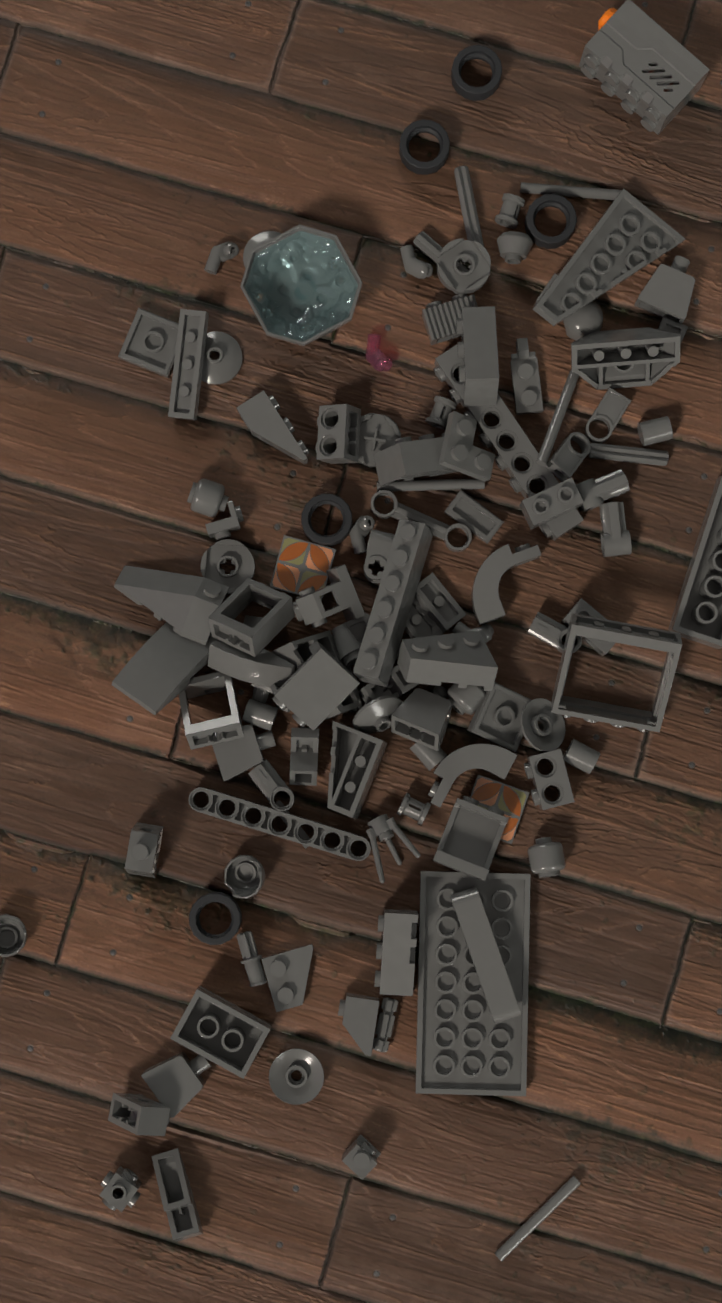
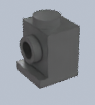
[342,1134,381,1180]

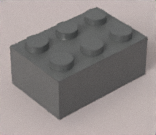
[170,986,272,1079]

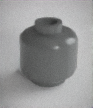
[187,478,229,518]
[447,683,486,715]
[528,837,566,878]

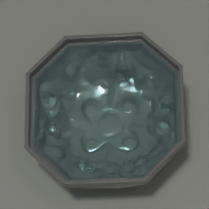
[240,224,362,346]

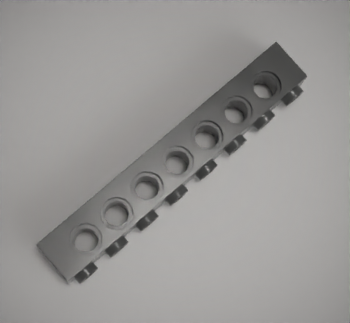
[433,341,584,541]

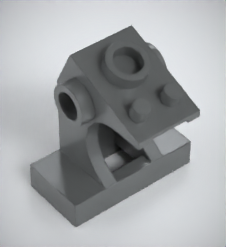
[293,564,365,628]

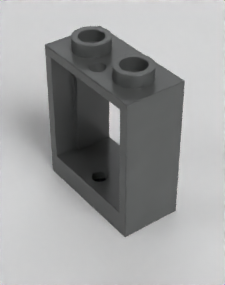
[208,578,295,657]
[179,671,244,750]

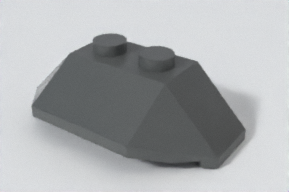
[571,327,681,390]

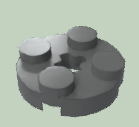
[437,239,491,295]
[201,539,255,594]

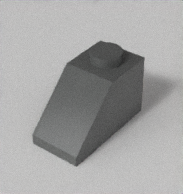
[338,993,379,1056]

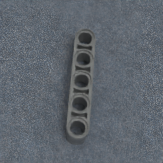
[450,886,521,1024]

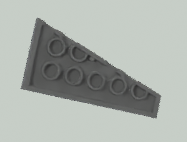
[533,189,685,326]

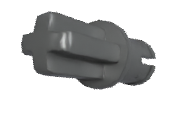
[237,931,267,987]

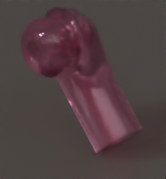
[366,334,392,372]

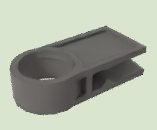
[585,387,631,443]
[545,432,591,482]

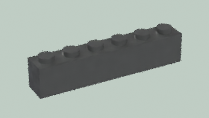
[353,519,433,687]

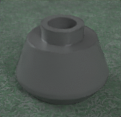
[497,231,533,264]

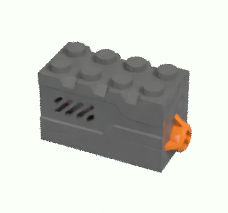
[579,0,710,135]

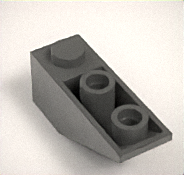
[236,390,309,465]

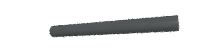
[520,182,628,200]
[536,370,579,466]
[377,478,485,492]
[494,1175,581,1261]

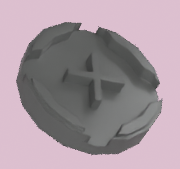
[358,413,401,467]

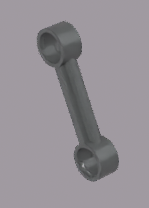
[371,490,472,552]

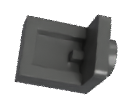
[205,500,244,540]

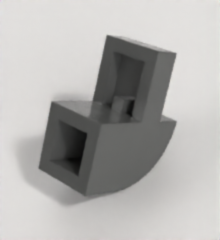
[289,727,319,786]

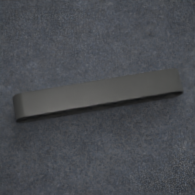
[188,787,371,861]

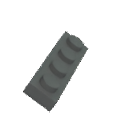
[168,309,209,420]

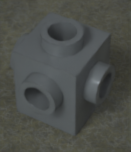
[99,1166,142,1212]

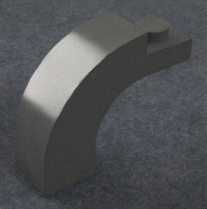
[471,543,541,626]
[428,744,517,807]

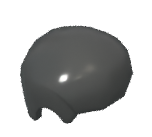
[563,301,603,341]
[224,855,266,899]
[0,914,27,957]

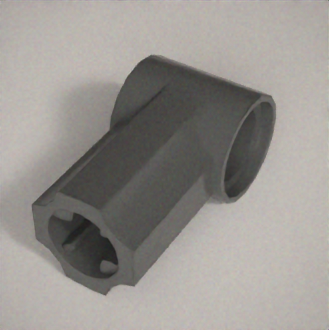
[576,469,630,513]
[599,502,632,557]
[527,612,582,653]
[248,759,295,811]

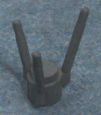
[366,814,421,883]

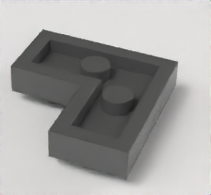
[439,411,495,482]

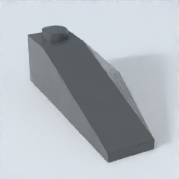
[114,565,229,646]

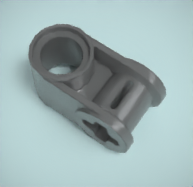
[364,529,395,584]

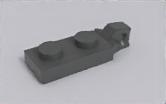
[510,338,544,415]

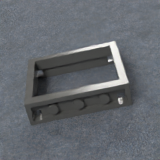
[551,613,682,733]

